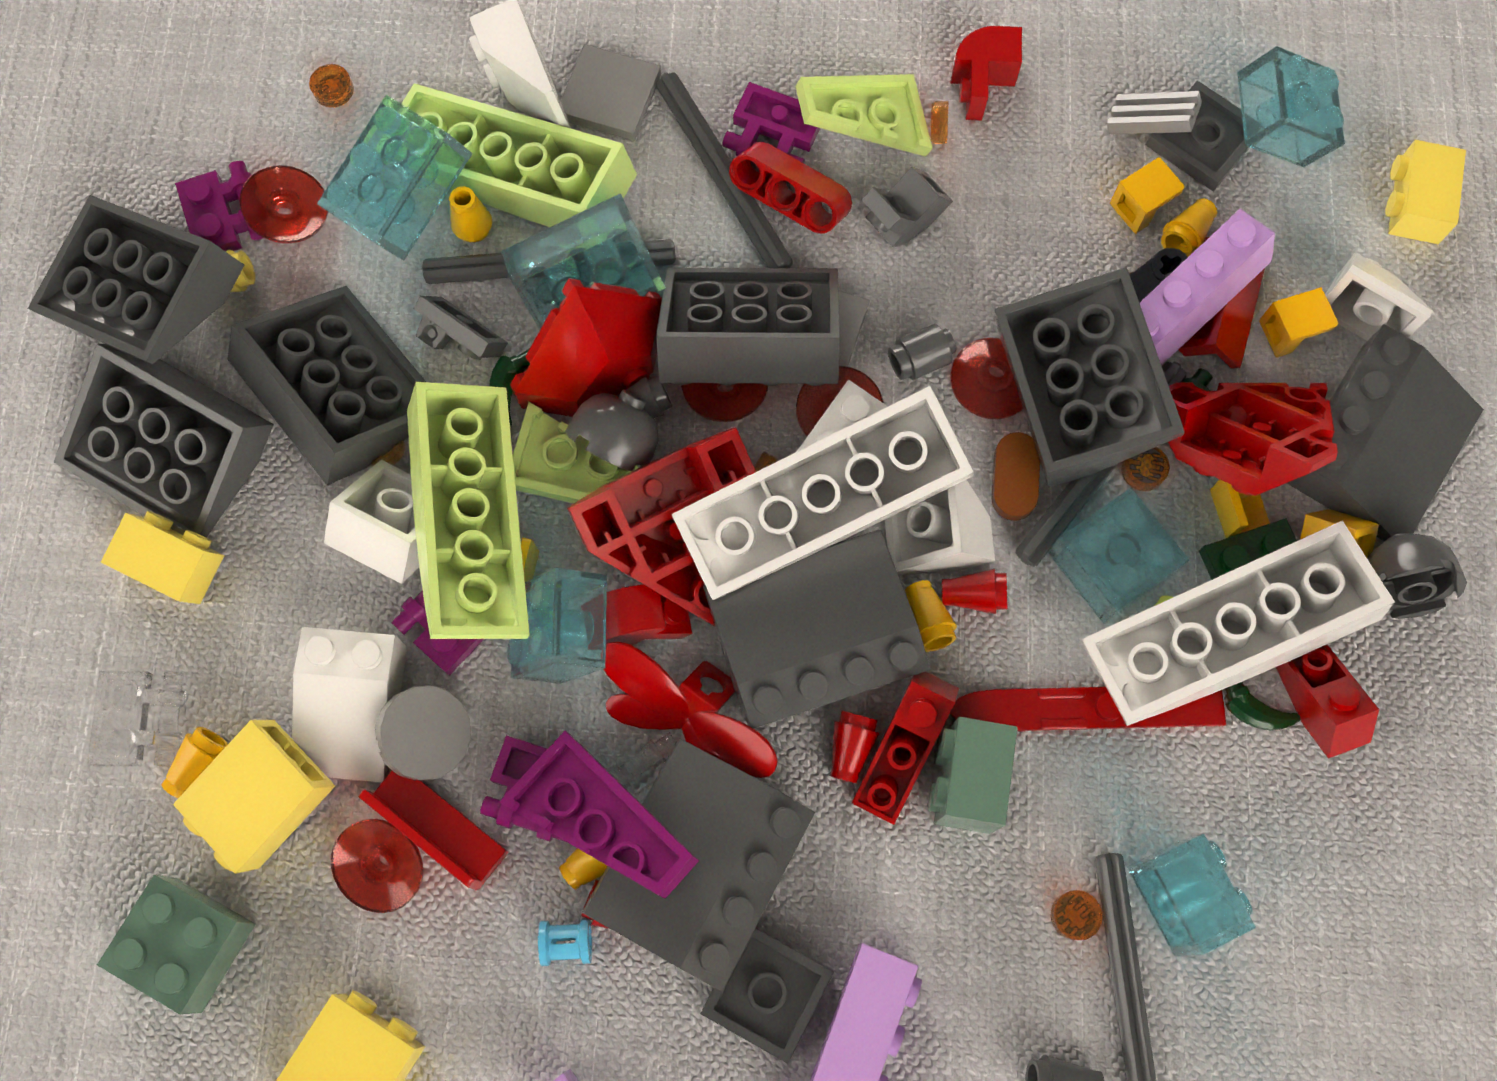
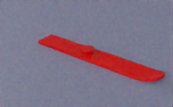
[950,687,1226,731]

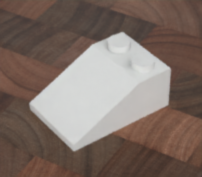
[469,0,571,128]
[292,627,408,783]

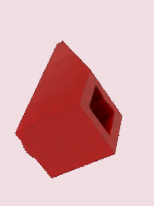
[1276,644,1380,759]
[852,671,959,825]

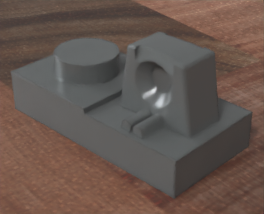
[413,296,508,360]

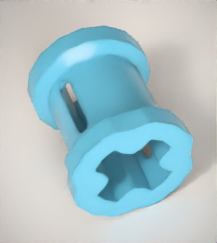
[538,918,592,966]

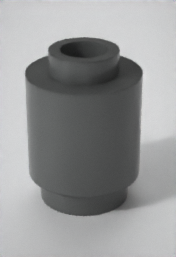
[888,324,956,380]

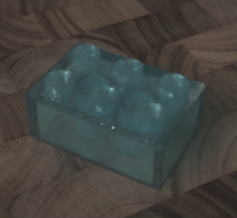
[317,95,473,261]
[501,193,665,330]

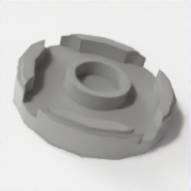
[375,685,471,780]

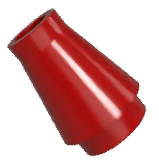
[942,569,1008,614]
[829,711,879,783]

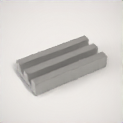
[1106,91,1202,134]

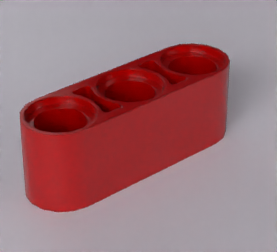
[729,142,852,234]

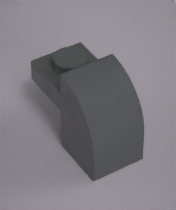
[861,167,953,247]

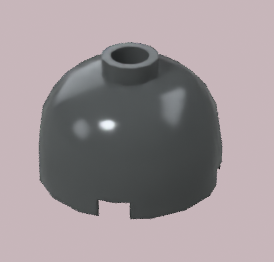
[565,389,658,472]
[1367,533,1467,619]

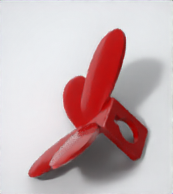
[599,642,777,778]

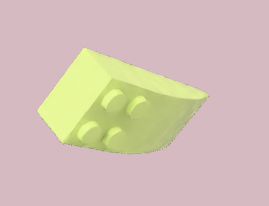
[374,83,637,243]
[407,382,530,639]

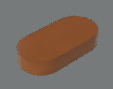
[992,432,1040,521]

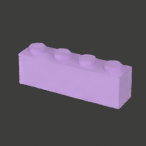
[1140,209,1275,365]
[810,943,922,1081]

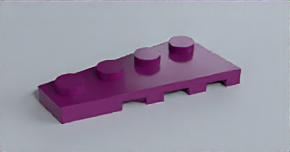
[499,731,699,899]

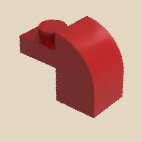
[950,26,1022,121]
[579,585,693,650]

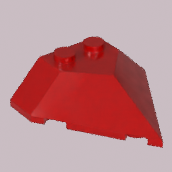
[510,278,662,417]
[1168,382,1338,496]
[567,428,755,627]

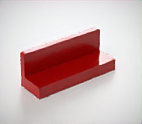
[1178,236,1265,369]
[358,770,509,890]

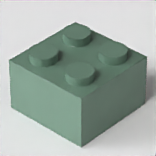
[928,717,1018,834]
[97,874,256,1015]

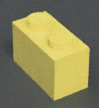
[1385,140,1466,244]
[101,511,224,604]

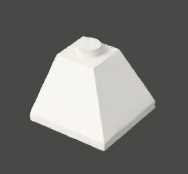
[1325,253,1433,341]
[885,480,995,575]

